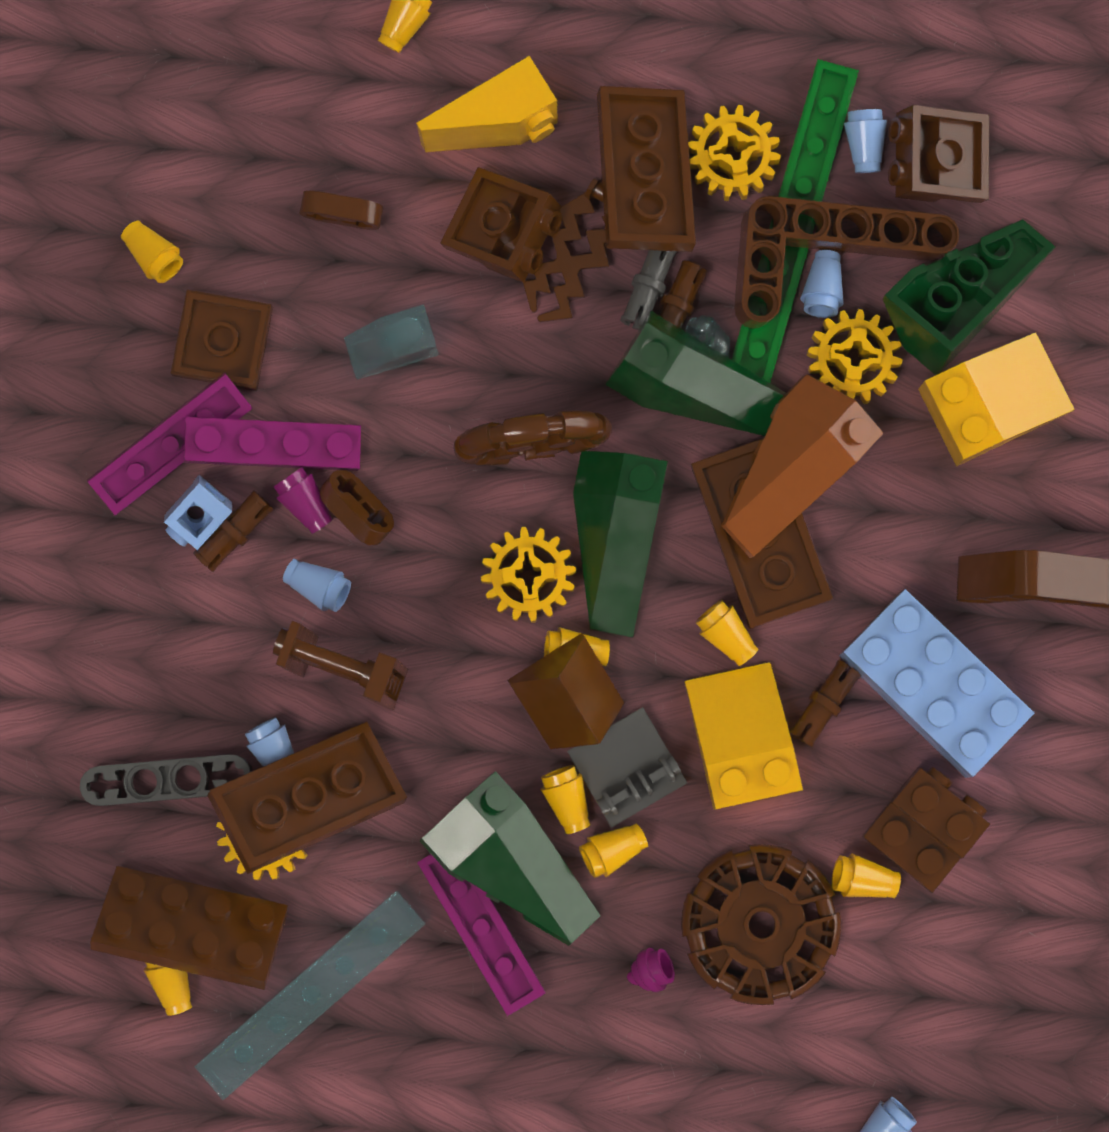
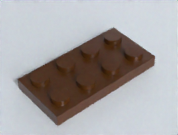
[597,86,696,252]
[691,438,833,629]
[207,722,408,874]
[90,866,288,990]

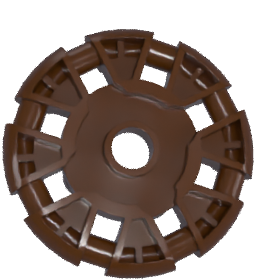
[453,411,612,465]
[681,844,841,1006]

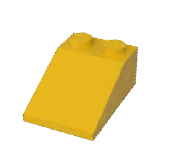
[416,56,558,152]
[918,333,1075,467]
[684,662,803,810]

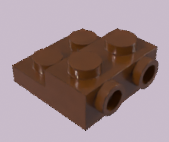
[888,105,989,203]
[440,167,562,283]
[862,767,990,893]

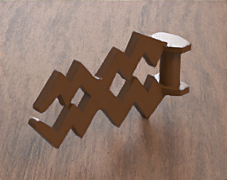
[523,177,609,322]

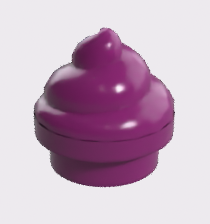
[627,947,675,992]

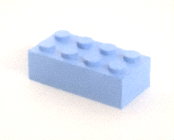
[839,589,1034,778]

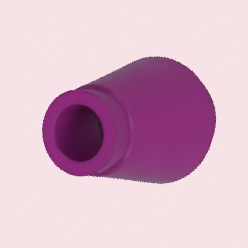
[274,467,333,534]

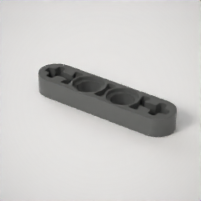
[80,754,253,806]

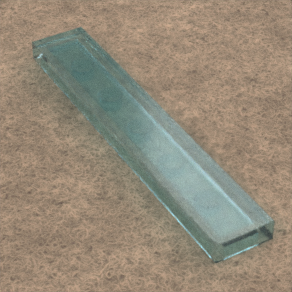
[194,890,426,1100]

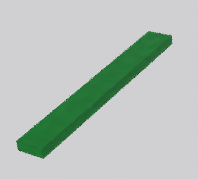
[732,59,859,383]

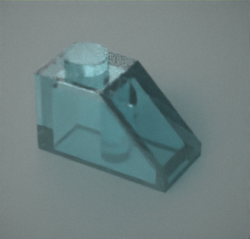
[344,304,439,380]

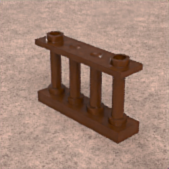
[273,621,409,710]

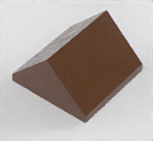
[507,633,624,749]

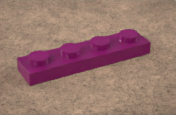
[87,372,253,515]
[184,417,361,471]
[417,854,546,1016]

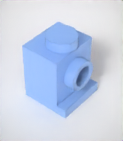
[164,475,232,550]

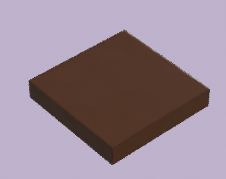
[170,290,273,391]

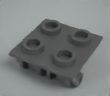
[567,707,687,828]

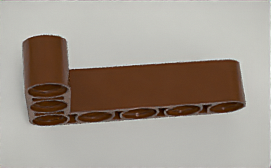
[734,196,960,329]
[956,550,1109,609]

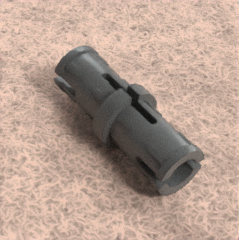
[620,250,677,330]

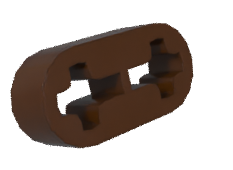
[299,191,383,230]
[320,470,394,546]

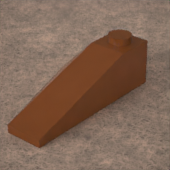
[721,375,883,558]

